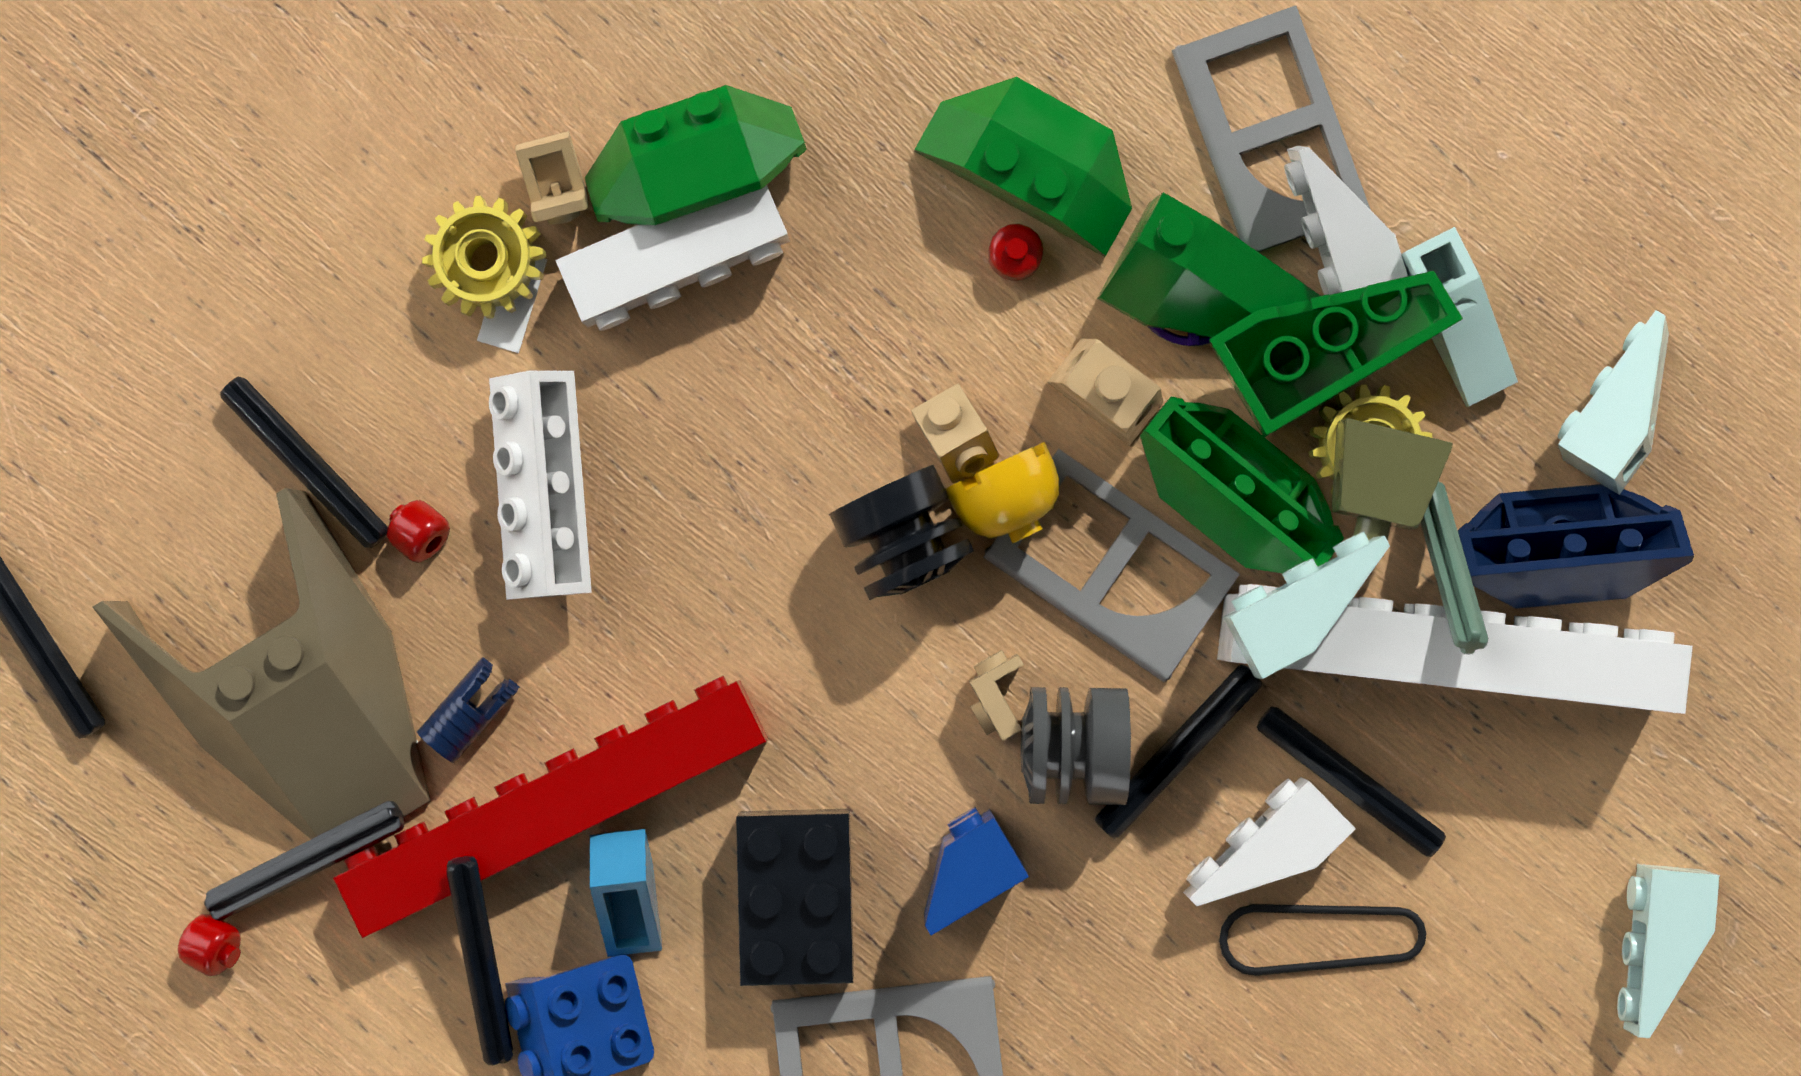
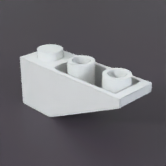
[1284,146,1408,295]
[1183,777,1356,906]

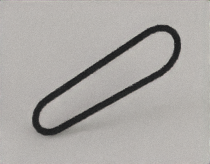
[1219,904,1427,976]

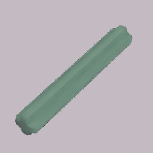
[1421,481,1489,655]

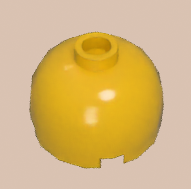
[945,442,1059,544]

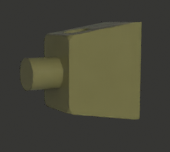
[1332,418,1453,557]

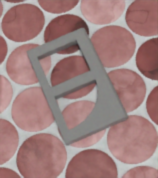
[1172,5,1370,252]
[983,449,1240,683]
[771,976,1003,1076]

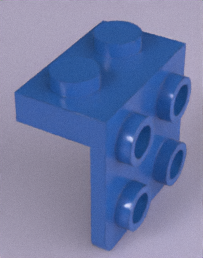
[505,955,654,1076]

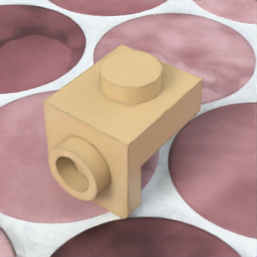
[515,131,588,224]
[911,383,999,483]
[969,650,1024,741]

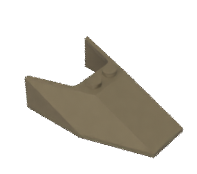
[93,488,431,839]

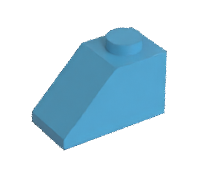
[590,829,662,957]

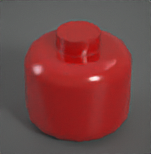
[988,224,1043,281]
[387,500,450,563]
[177,914,241,976]

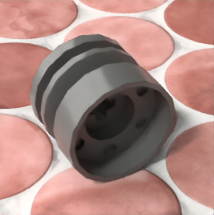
[1021,687,1131,805]

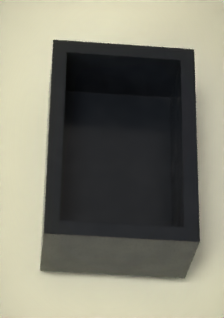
[736,808,854,986]

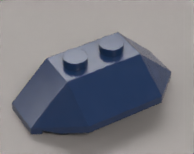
[1458,484,1694,609]

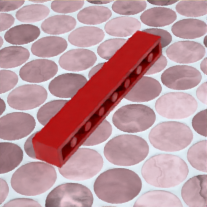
[333,675,769,938]

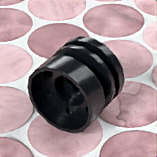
[829,465,974,600]

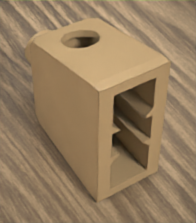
[1047,338,1163,446]

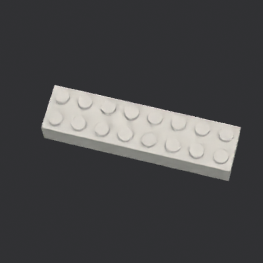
[1217,584,1693,714]

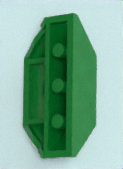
[914,77,1132,257]
[585,85,807,226]
[1140,396,1344,574]

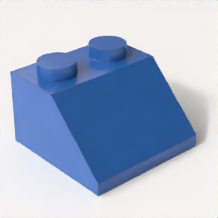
[924,807,1029,936]

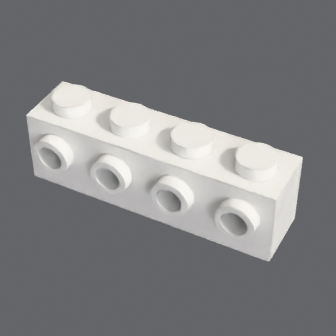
[555,185,790,331]
[489,371,592,600]

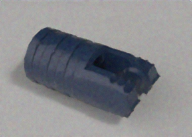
[417,657,520,763]

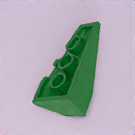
[1097,192,1321,338]
[1209,271,1463,438]

